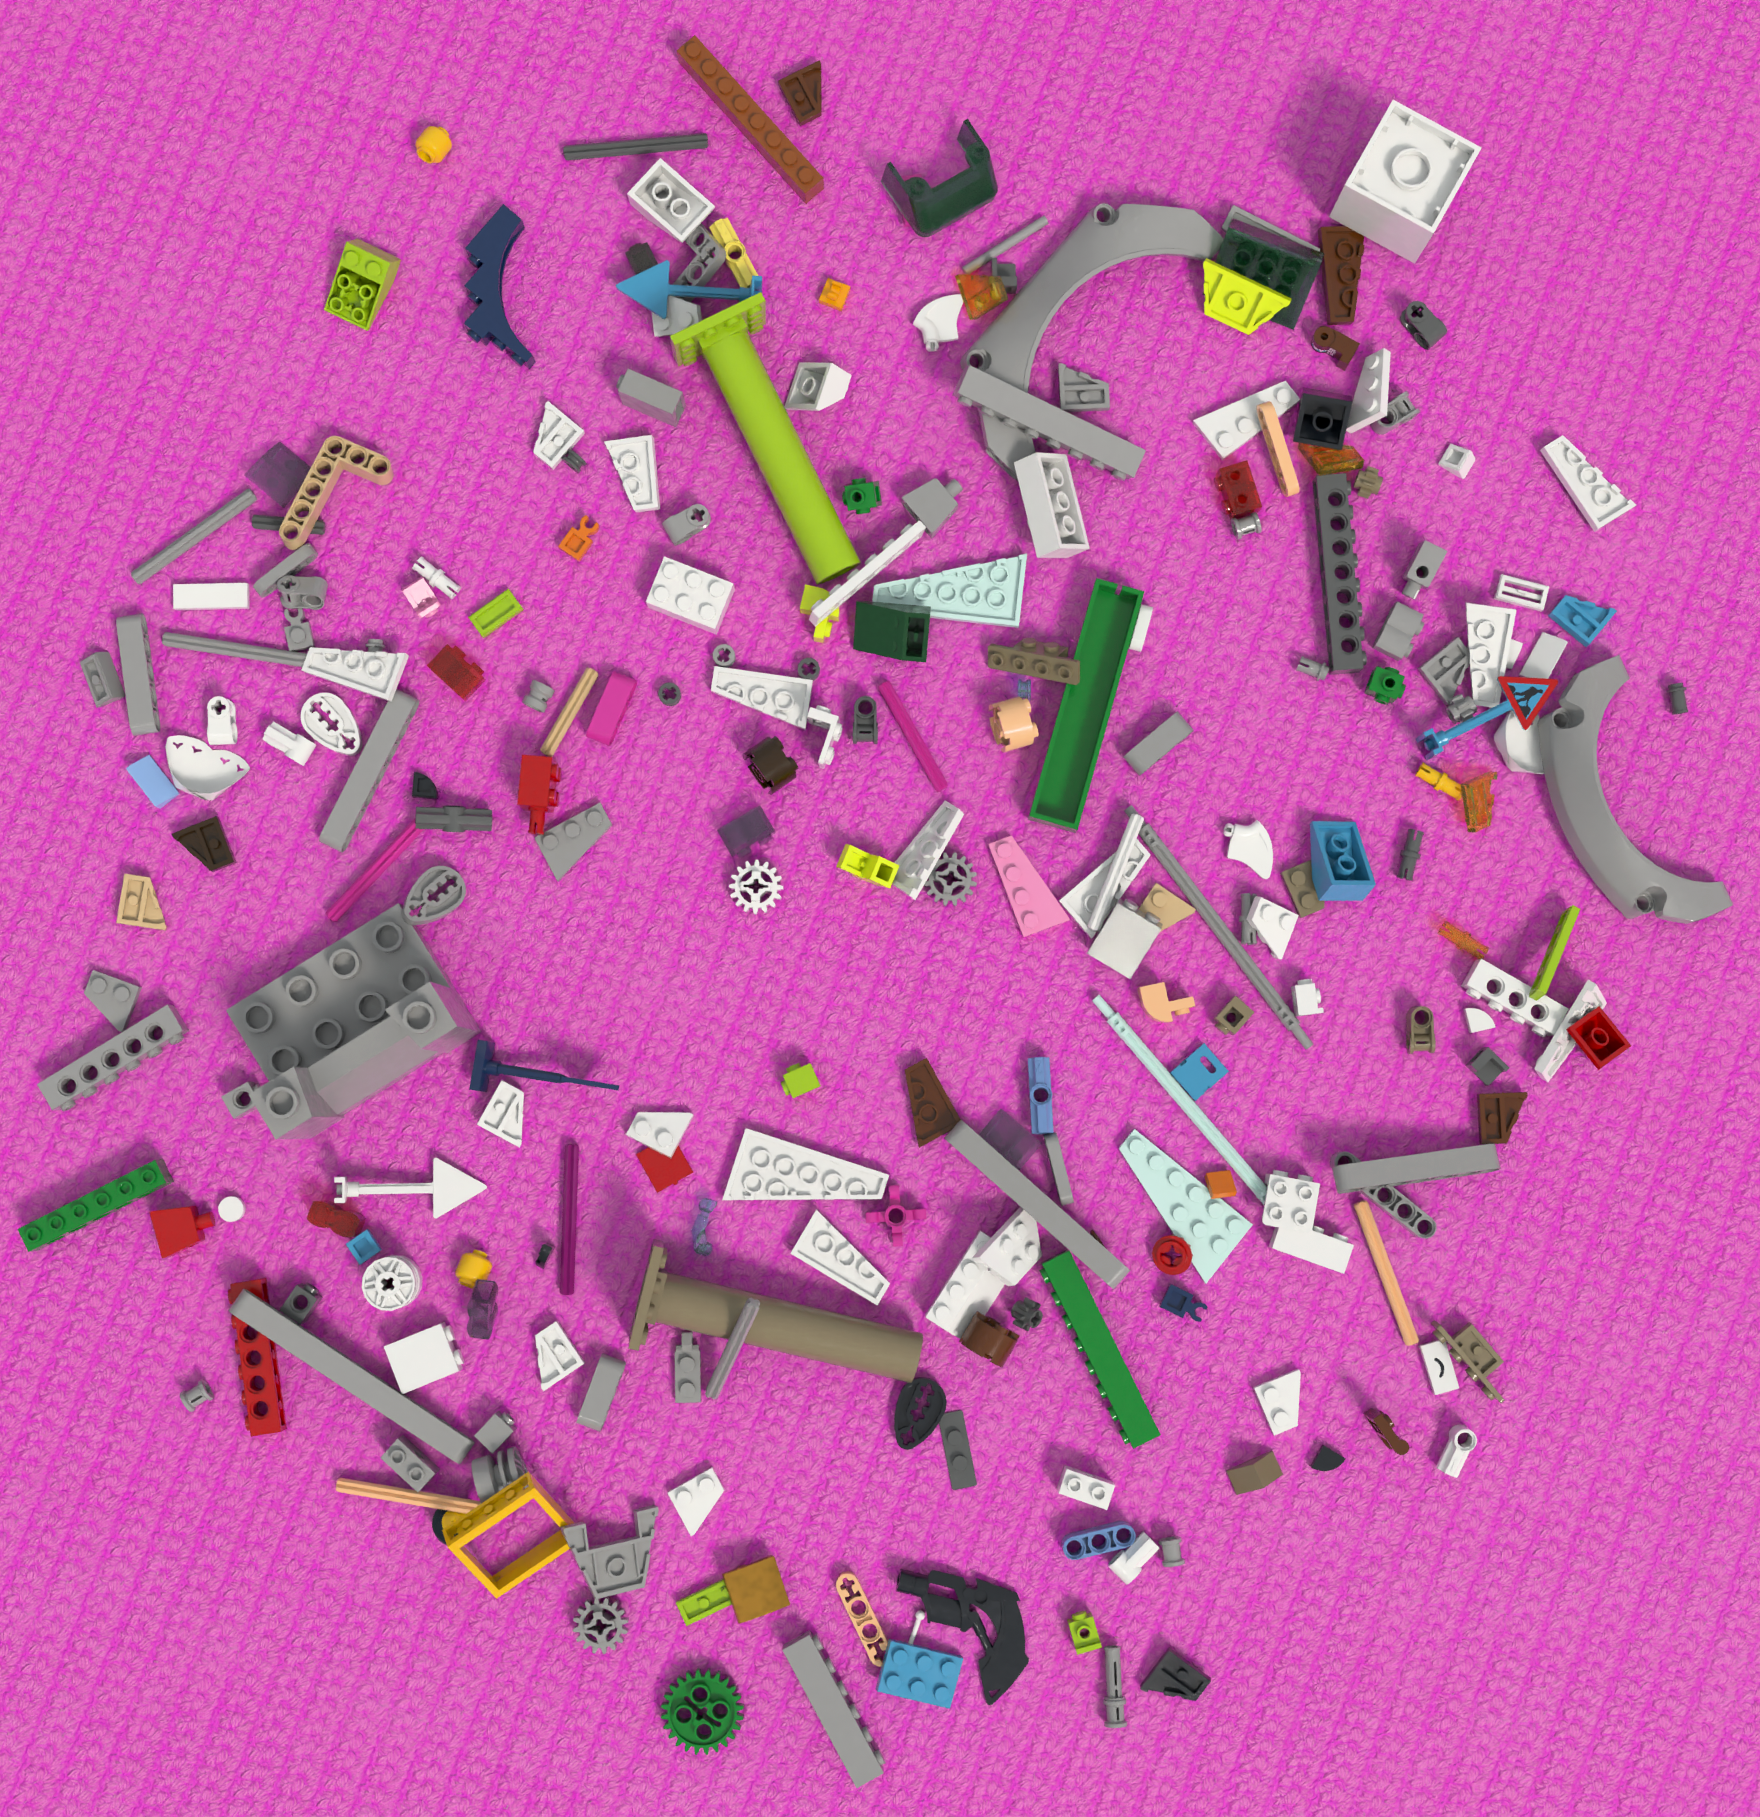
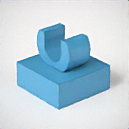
[346,1229,382,1265]

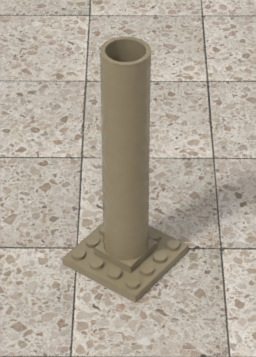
[628,1239,923,1383]

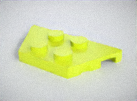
[1203,258,1292,335]

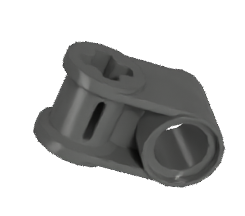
[1400,301,1447,350]
[853,696,878,744]

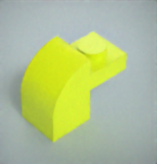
[800,584,839,643]
[836,844,899,889]

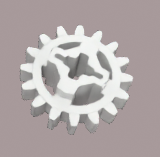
[729,860,784,915]

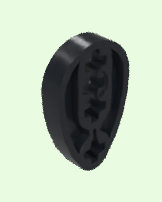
[894,1377,947,1450]

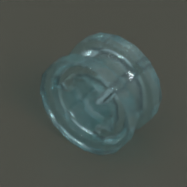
[1017,679,1031,701]

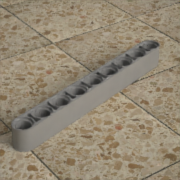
[944,1119,1130,1290]

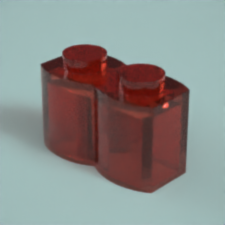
[427,644,485,702]
[307,1200,366,1237]

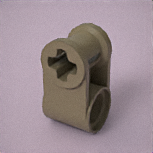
[1406,1006,1436,1054]

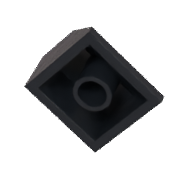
[1293,387,1353,450]

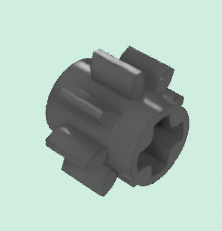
[1011,1297,1043,1331]

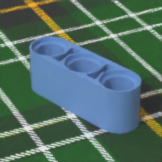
[1061,1521,1136,1560]

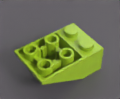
[324,239,401,331]

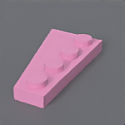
[988,835,1070,938]

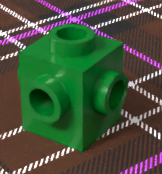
[842,478,882,514]
[1364,666,1406,705]

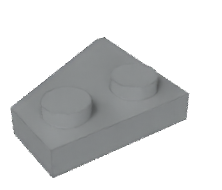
[1058,363,1110,412]

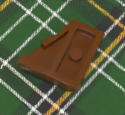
[778,60,822,126]
[1477,1092,1528,1144]

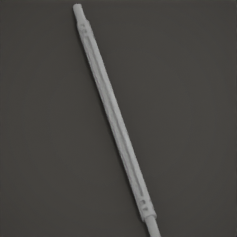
[1124,805,1313,1050]

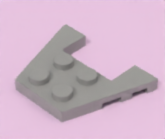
[561,1505,659,1599]

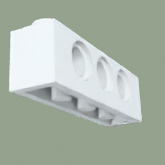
[1461,959,1569,1037]

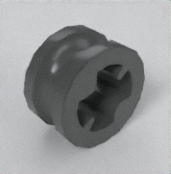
[562,449,587,473]
[798,658,820,681]
[658,682,681,706]

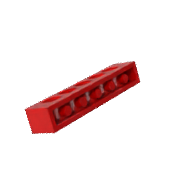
[228,1278,287,1437]

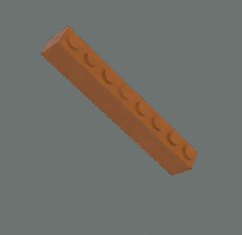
[676,35,824,204]

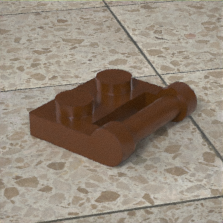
[1363,1408,1409,1455]

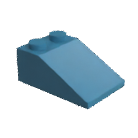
[1310,821,1376,901]

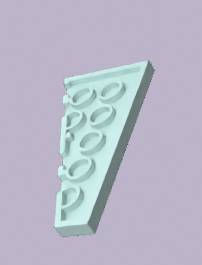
[872,554,1027,628]
[1118,1129,1253,1284]

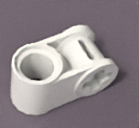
[207,696,238,745]

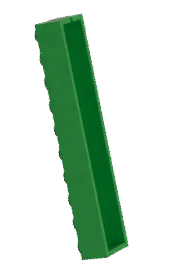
[1028,578,1144,833]

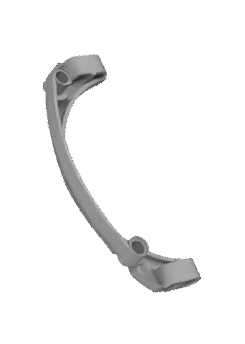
[1538,655,1733,924]

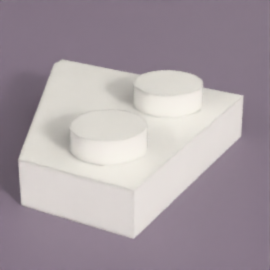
[626,1112,694,1158]
[535,1321,585,1391]
[668,1467,725,1536]

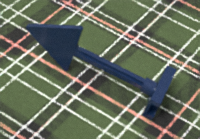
[469,1040,619,1092]

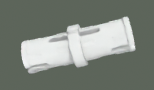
[412,556,461,600]

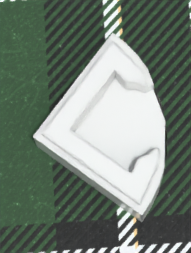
[1464,1008,1495,1033]

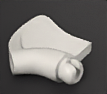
[913,294,964,352]
[1223,820,1273,879]

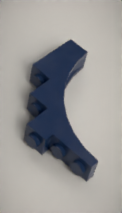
[464,204,536,369]

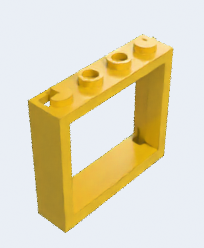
[442,1471,574,1599]

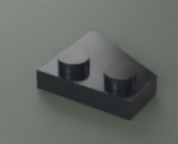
[1140,1647,1211,1701]

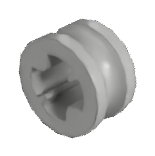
[713,644,736,668]

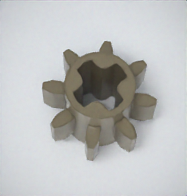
[1353,466,1383,499]

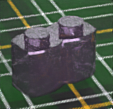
[717,806,776,859]
[467,1279,498,1340]

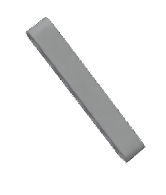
[319,689,420,853]
[1332,1144,1501,1194]

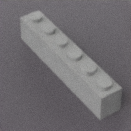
[782,1630,886,1788]

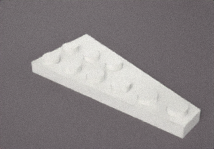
[722,1128,889,1200]

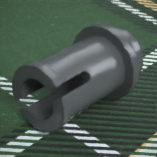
[1666,683,1688,715]

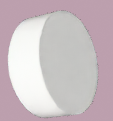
[218,1196,246,1222]

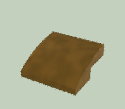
[722,1555,790,1624]

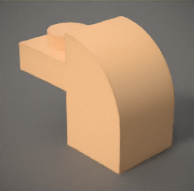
[1137,982,1195,1023]

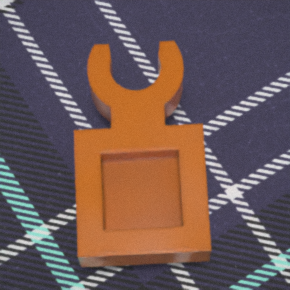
[558,515,600,562]

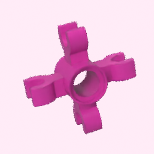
[865,1185,927,1247]

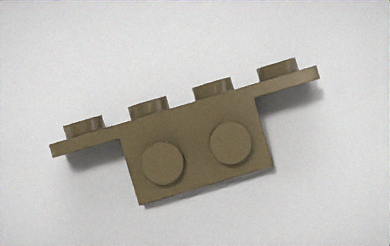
[988,638,1080,685]
[1431,1320,1505,1403]

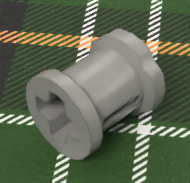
[1231,512,1262,540]
[180,1379,214,1412]
[1158,1536,1185,1567]

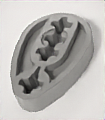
[401,866,466,925]

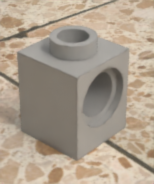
[221,1082,261,1119]
[474,1411,517,1454]

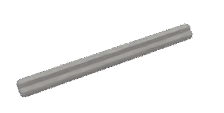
[131,489,257,584]
[162,632,307,667]
[705,1298,760,1400]

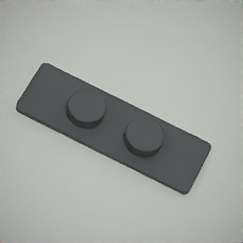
[939,1410,977,1490]

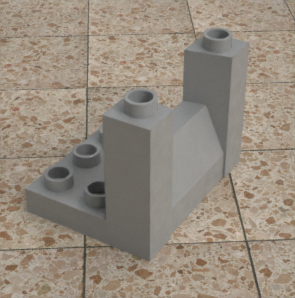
[226,903,481,1140]

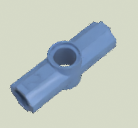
[1028,1057,1054,1135]

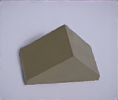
[1226,1450,1283,1495]

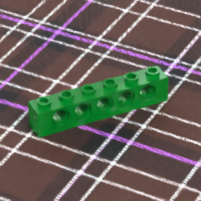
[18,1159,174,1252]

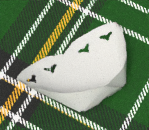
[1494,710,1544,774]
[165,735,250,800]

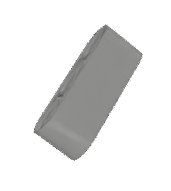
[1123,711,1194,776]
[576,1353,626,1432]

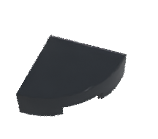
[412,772,438,799]
[535,1243,555,1269]
[1310,1445,1346,1471]

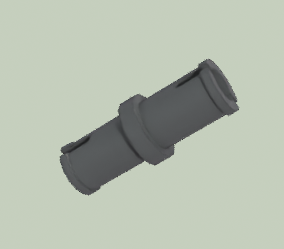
[1397,829,1424,881]

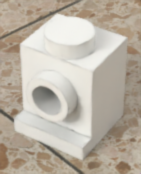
[1291,979,1324,1016]

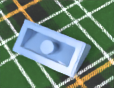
[126,755,180,809]

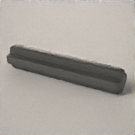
[252,515,326,535]

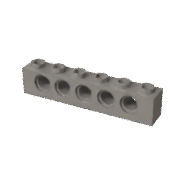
[37,1004,189,1112]

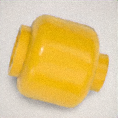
[415,126,452,164]
[455,1249,492,1289]

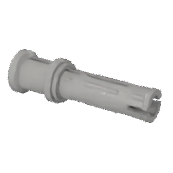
[1103,1645,1127,1728]

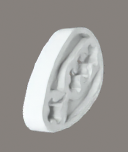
[301,693,362,756]

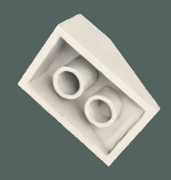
[627,158,715,243]

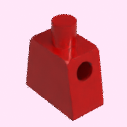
[149,1206,215,1258]

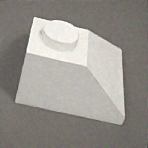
[784,362,852,411]

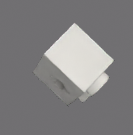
[1057,1465,1115,1510]

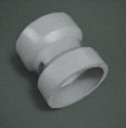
[522,680,555,713]

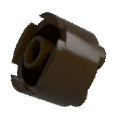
[743,736,799,795]

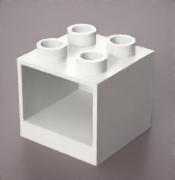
[1329,100,1481,264]

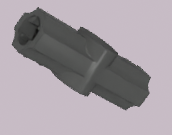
[415,806,492,832]

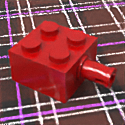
[517,755,562,835]

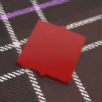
[636,1145,693,1193]

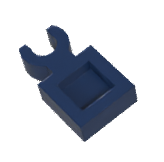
[1159,1284,1208,1322]

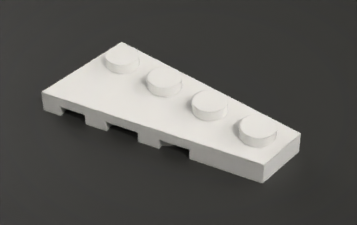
[711,666,813,730]
[790,1209,890,1305]

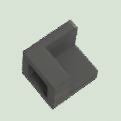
[991,258,1017,294]
[1465,1047,1509,1085]

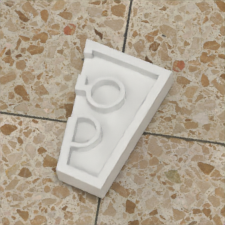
[1346,348,1391,433]
[604,435,660,513]

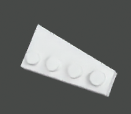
[1192,381,1301,461]
[1540,435,1636,532]
[1465,602,1516,708]
[301,647,409,702]
[892,800,964,900]
[1058,839,1151,939]
[1534,980,1607,1082]

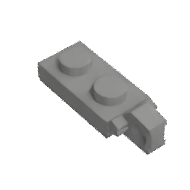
[675,1331,701,1403]

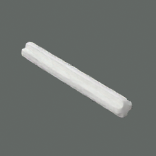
[1088,814,1144,932]

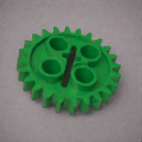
[661,1668,744,1755]

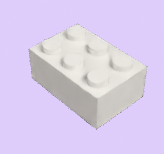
[646,556,735,635]

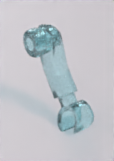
[691,1198,717,1256]

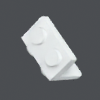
[807,705,843,769]
[1262,1170,1320,1233]

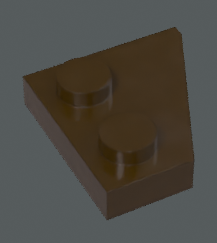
[172,816,236,872]

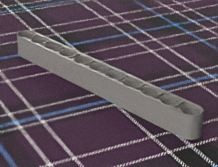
[228,1289,475,1464]

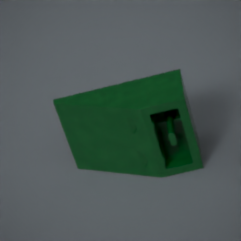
[853,600,931,662]

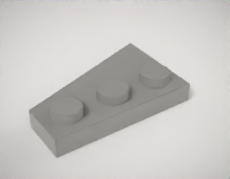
[534,803,613,882]

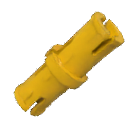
[1415,762,1467,801]

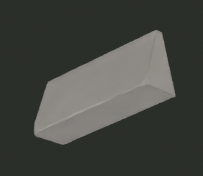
[80,652,125,708]

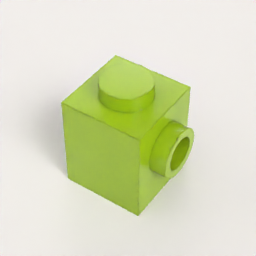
[781,1063,821,1099]

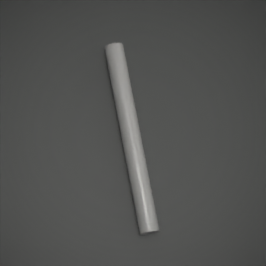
[962,215,1049,276]

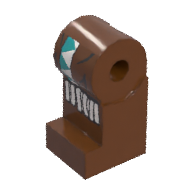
[1311,326,1360,371]

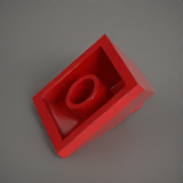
[1566,1006,1631,1070]

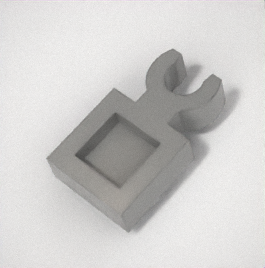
[284,608,315,652]

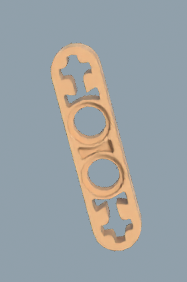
[1256,401,1299,497]
[836,1571,888,1667]

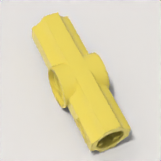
[709,218,758,288]

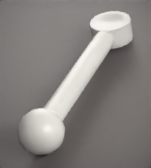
[908,1610,925,1644]

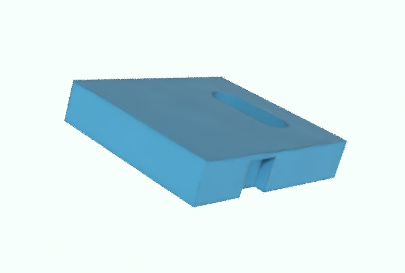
[1170,1043,1229,1101]

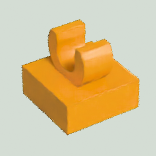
[819,278,851,312]

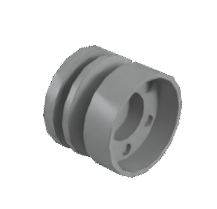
[471,1446,528,1503]

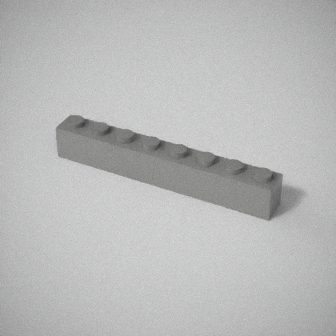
[953,365,1146,481]

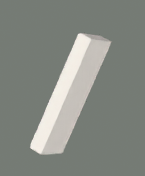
[173,583,250,610]

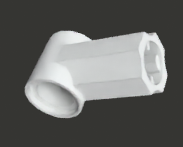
[263,721,317,766]
[1436,1424,1477,1478]
[1108,1531,1159,1585]

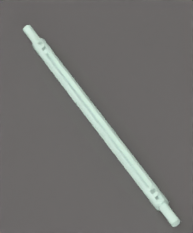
[1092,994,1267,1205]

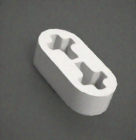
[1129,604,1153,652]

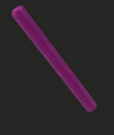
[560,1144,579,1295]

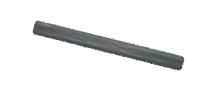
[563,133,708,160]

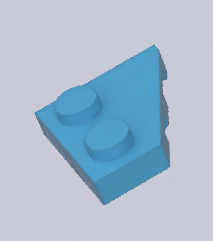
[1548,595,1617,647]

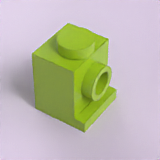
[1067,1611,1102,1655]

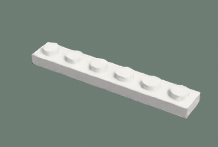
[809,520,926,627]

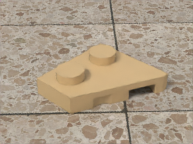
[116,874,167,931]
[1138,883,1196,932]

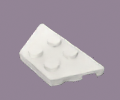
[972,1207,1042,1286]

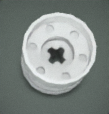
[362,1255,423,1311]

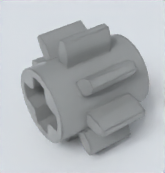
[1446,694,1477,724]

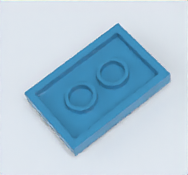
[876,1639,963,1709]

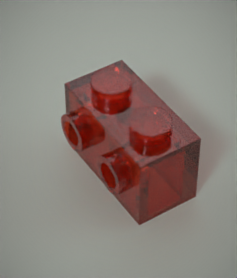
[1214,460,1262,521]

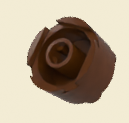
[959,1311,1020,1368]

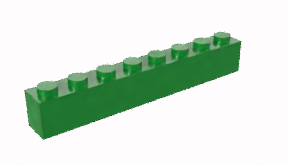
[1039,1249,1161,1449]

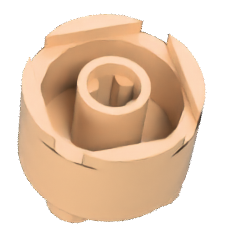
[989,696,1039,753]

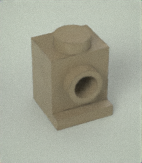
[1213,995,1254,1036]

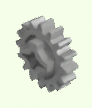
[924,852,977,907]
[573,1596,629,1654]

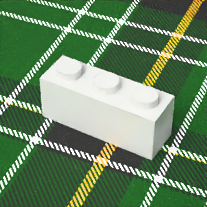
[1268,1225,1354,1274]

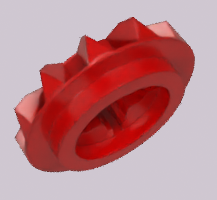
[1152,1234,1193,1275]

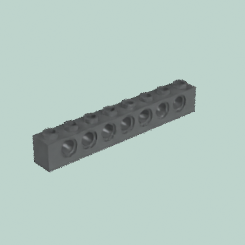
[1312,473,1367,675]

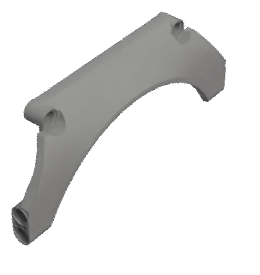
[960,203,1225,481]

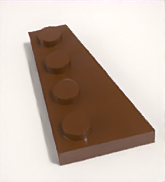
[1318,226,1365,325]

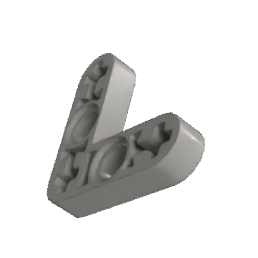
[673,223,726,302]

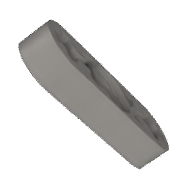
[253,543,318,598]
[1043,1132,1074,1206]

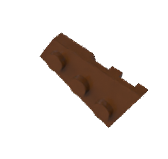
[905,1058,960,1148]

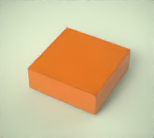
[1204,1170,1237,1199]

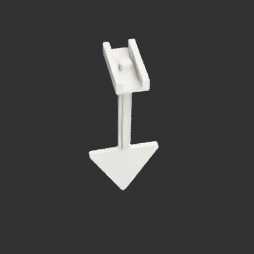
[334,1158,487,1218]

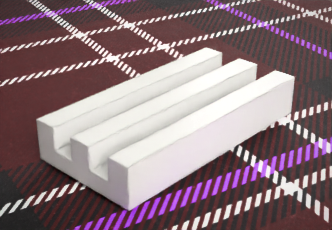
[1494,574,1549,612]

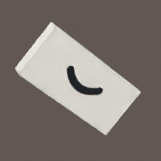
[1419,1340,1459,1395]

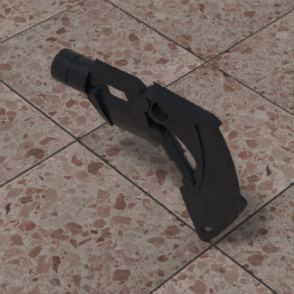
[896,1569,1029,1705]

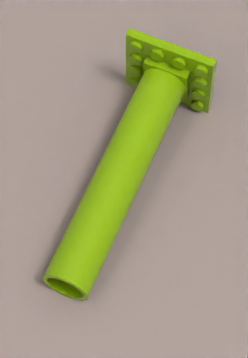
[670,292,861,585]

